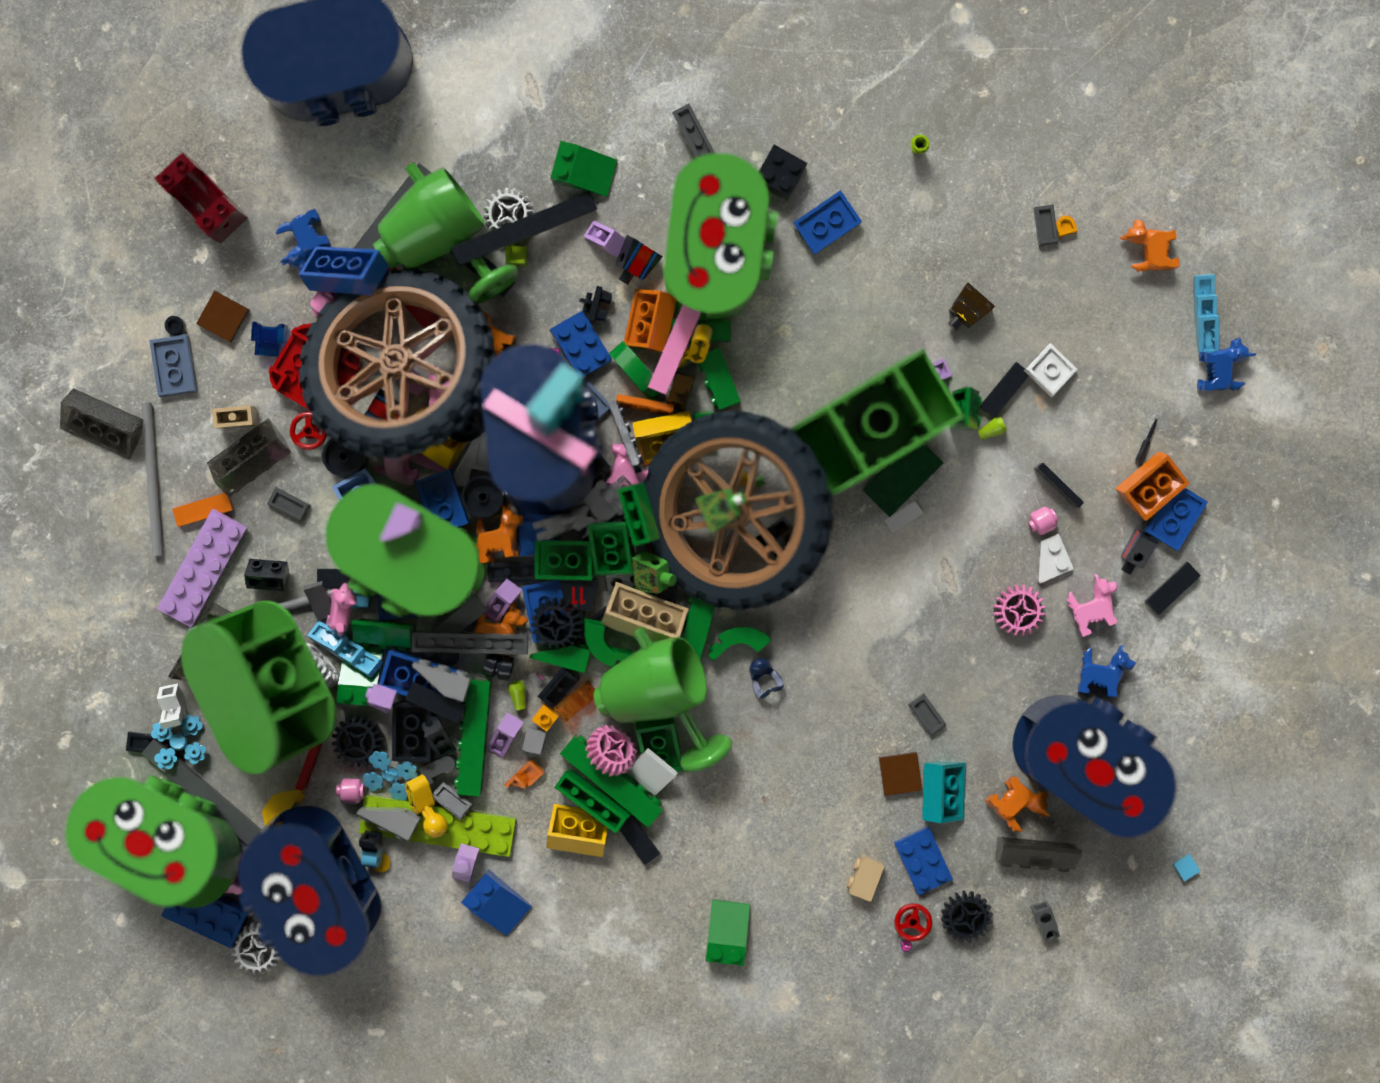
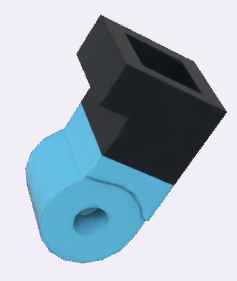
[359,830,383,868]

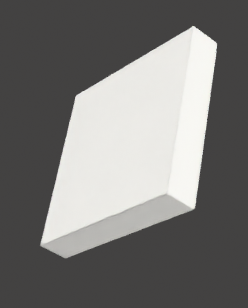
[1024,343,1078,397]
[627,748,678,796]

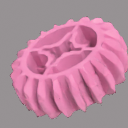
[993,584,1046,636]
[585,725,637,777]

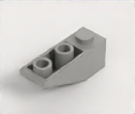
[413,659,472,701]
[357,807,422,840]

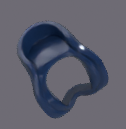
[749,658,784,699]

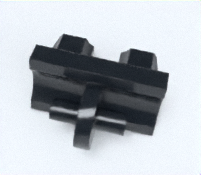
[579,286,612,323]

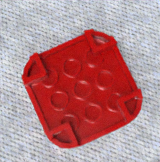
[268,323,363,410]

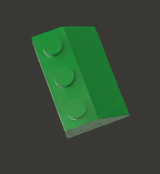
[352,618,416,651]

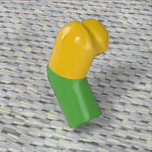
[740,471,765,488]

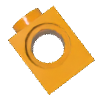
[532,703,560,732]

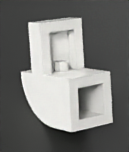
[157,683,187,729]

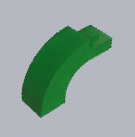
[608,341,662,401]
[583,618,635,667]
[708,626,771,661]

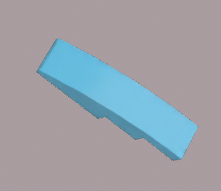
[1193,274,1219,354]
[307,621,383,678]

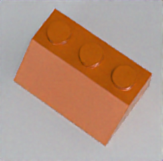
[624,289,677,353]
[1115,451,1190,521]

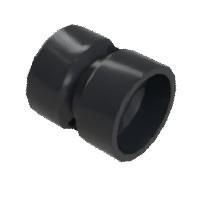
[482,654,515,682]

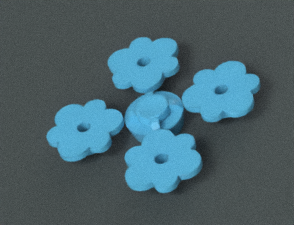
[151,715,206,770]
[363,751,418,801]

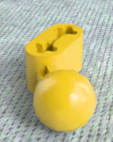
[677,324,712,369]
[404,775,448,838]

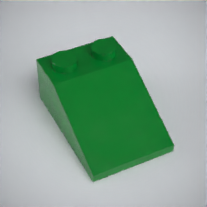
[550,140,617,197]
[950,387,982,431]
[587,522,635,575]
[535,540,596,580]
[336,646,384,706]
[636,717,684,772]
[705,899,750,966]

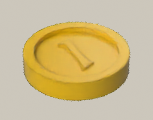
[373,853,391,872]

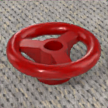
[289,412,327,450]
[894,903,933,942]

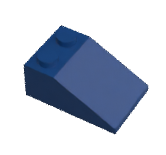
[461,869,532,935]

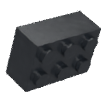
[392,701,434,762]

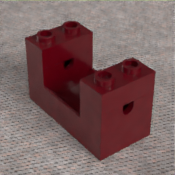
[154,152,248,244]

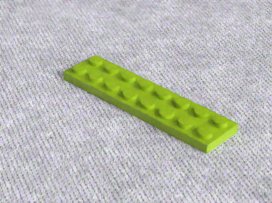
[359,794,516,857]

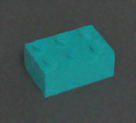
[526,363,585,437]

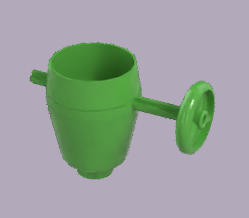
[373,162,518,304]
[594,627,733,772]

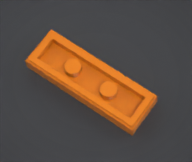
[616,394,674,415]
[172,492,234,527]

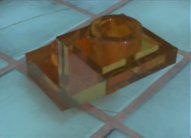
[554,680,595,723]

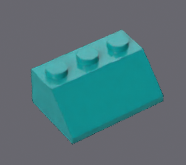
[922,761,966,823]

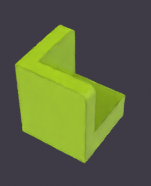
[506,246,528,267]

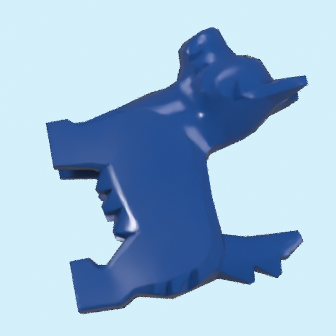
[275,209,331,271]
[1197,338,1256,391]
[1078,645,1136,697]

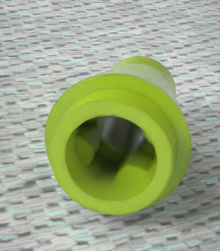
[910,134,930,155]
[977,417,1008,440]
[507,680,526,710]

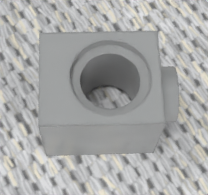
[522,726,547,757]

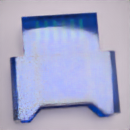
[251,321,288,357]

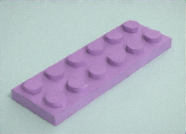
[157,509,248,627]

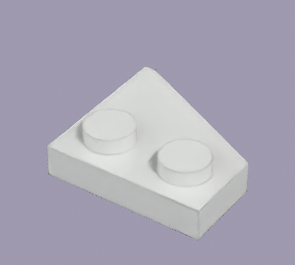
[1037,534,1074,583]

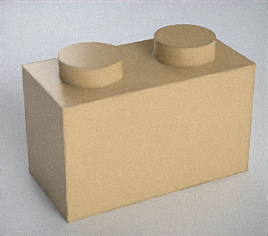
[212,405,258,429]
[846,854,884,902]

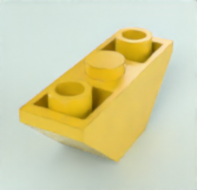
[262,789,305,827]

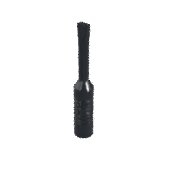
[1135,419,1157,463]

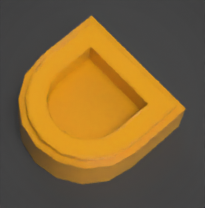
[1056,215,1078,238]

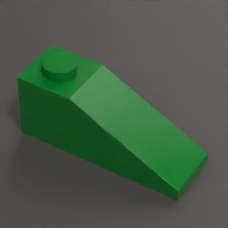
[529,642,591,673]

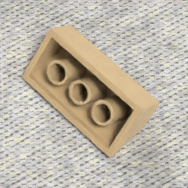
[601,582,688,642]

